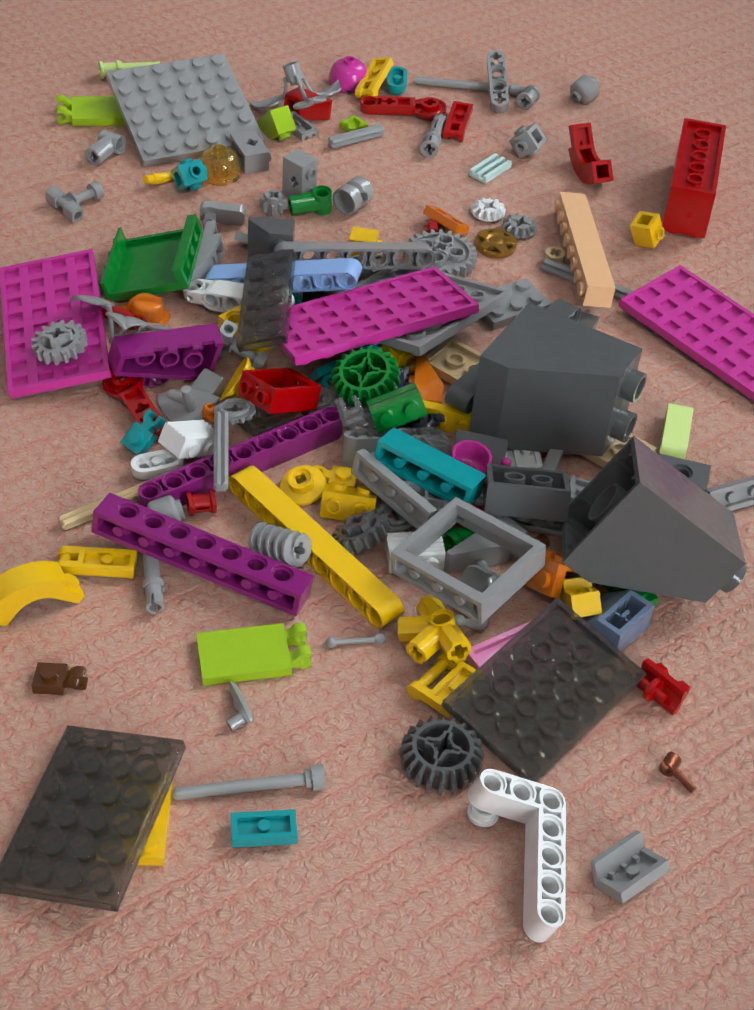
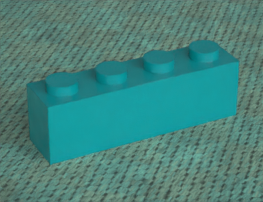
[374,427,487,505]

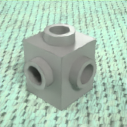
[509,123,547,158]

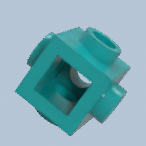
[170,158,208,192]

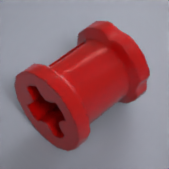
[186,489,217,516]

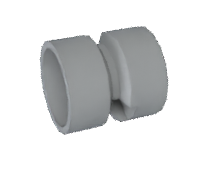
[333,176,374,215]

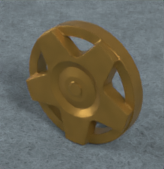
[475,227,517,259]

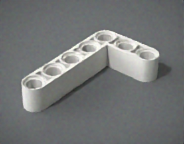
[467,769,566,943]

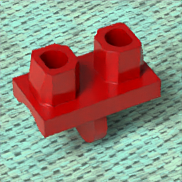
[632,658,691,715]

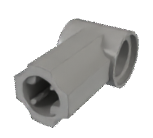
[85,129,126,166]

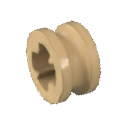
[544,246,565,264]

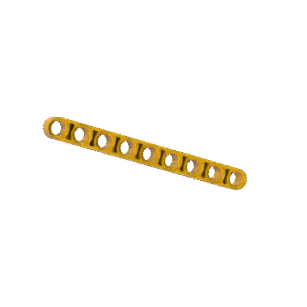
[228,465,404,629]

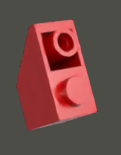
[284,87,332,120]

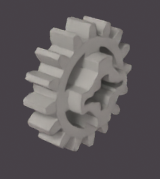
[31,320,88,365]

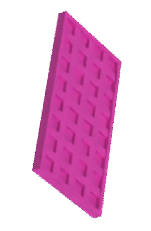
[0,249,112,399]
[618,265,754,401]
[258,266,479,366]

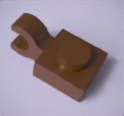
[32,662,88,695]

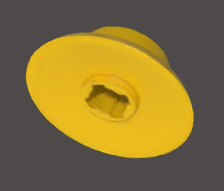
[279,465,327,506]

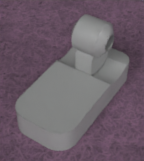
[200,201,246,230]

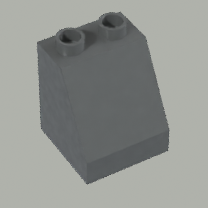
[469,302,647,456]
[561,436,747,603]

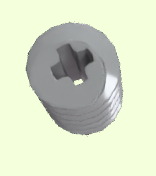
[249,522,312,567]

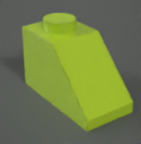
[256,105,296,141]

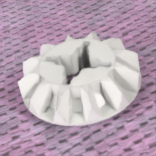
[471,197,506,222]

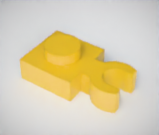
[313,465,358,488]

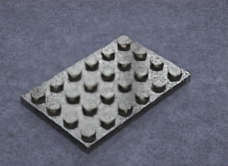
[441,597,647,783]
[0,725,186,912]

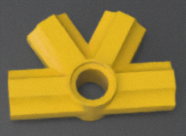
[398,595,472,664]

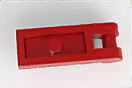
[442,101,473,142]

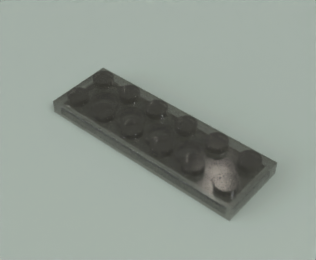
[236,249,296,352]

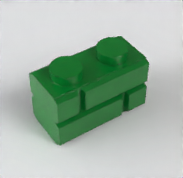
[366,382,428,434]

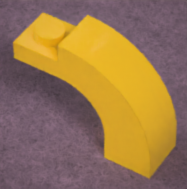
[0,561,85,627]

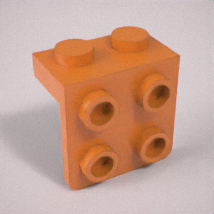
[524,549,576,598]

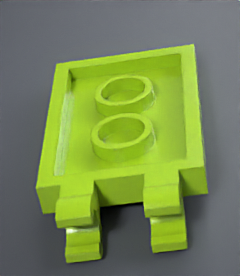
[56,95,126,126]
[196,623,311,686]

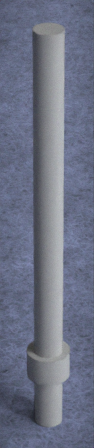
[416,76,526,96]

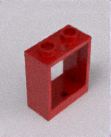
[238,367,322,414]

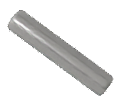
[328,124,385,149]

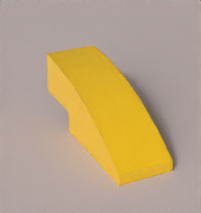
[560,571,602,618]

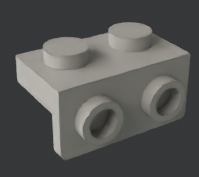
[591,830,670,904]

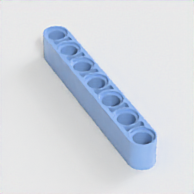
[205,258,362,293]

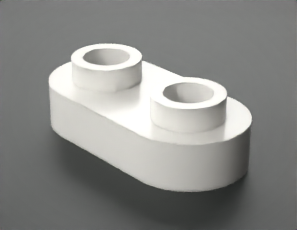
[131,449,184,480]

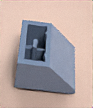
[572,590,654,659]

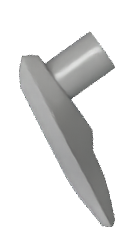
[226,681,252,731]

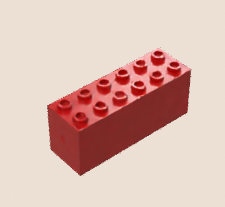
[662,118,726,238]

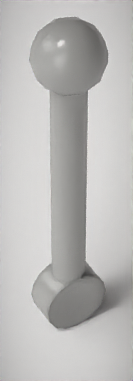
[326,633,386,648]

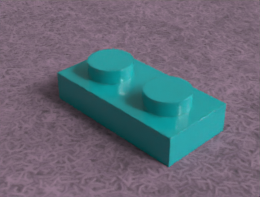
[230,809,298,848]

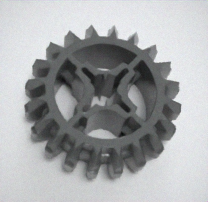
[399,715,484,795]

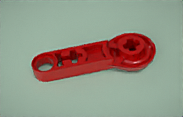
[360,96,447,120]
[102,367,164,442]

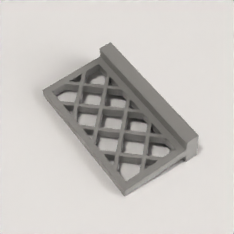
[351,449,473,529]

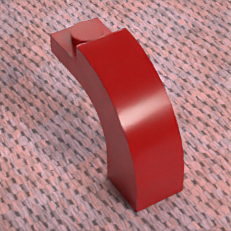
[568,122,614,185]

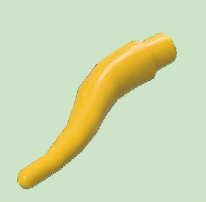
[142,171,173,185]

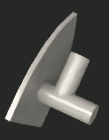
[157,385,220,422]

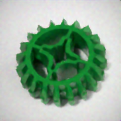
[331,345,401,410]

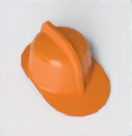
[113,293,170,326]

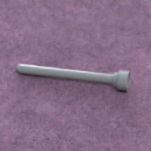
[172,764,326,800]

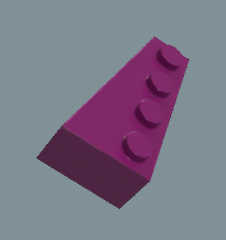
[108,323,224,380]

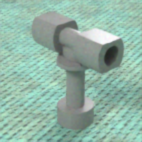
[45,181,104,223]
[219,320,269,369]

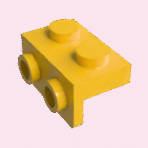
[320,481,379,521]

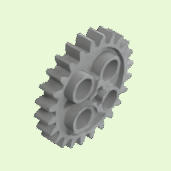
[403,229,477,277]

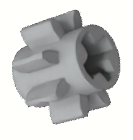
[259,190,287,218]

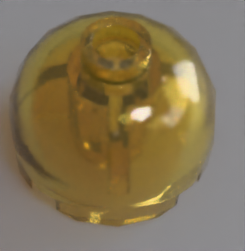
[200,144,241,186]

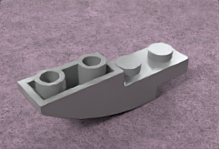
[191,221,225,288]

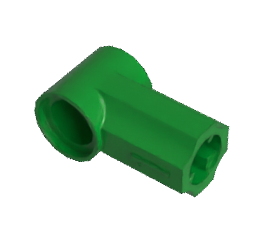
[288,185,332,216]

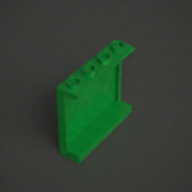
[99,214,203,302]

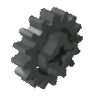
[332,509,391,553]

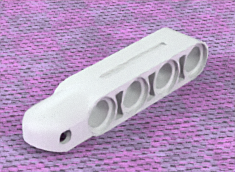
[183,278,295,318]

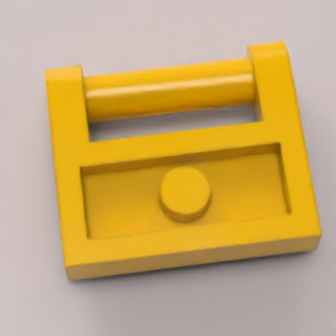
[406,653,486,719]

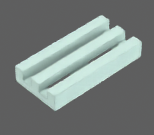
[469,153,512,184]

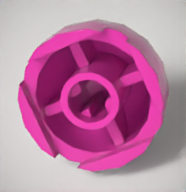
[329,56,367,94]

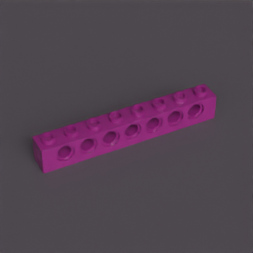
[91,493,314,616]

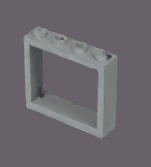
[391,497,546,624]

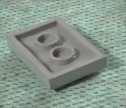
[482,278,552,330]

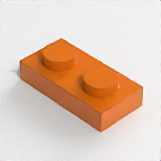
[423,205,470,235]

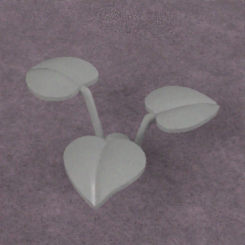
[249,61,341,110]
[70,295,173,344]

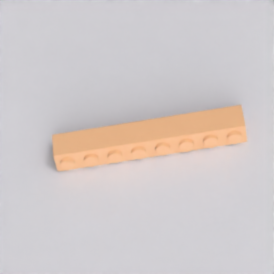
[554,192,615,308]

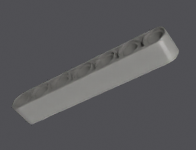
[273,241,436,269]

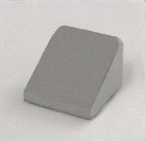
[191,368,224,396]

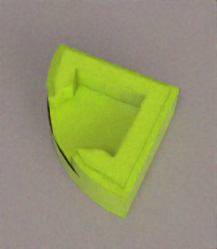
[339,115,368,132]

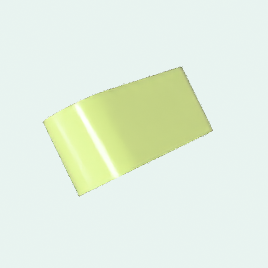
[659,403,694,459]

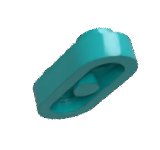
[387,66,407,95]

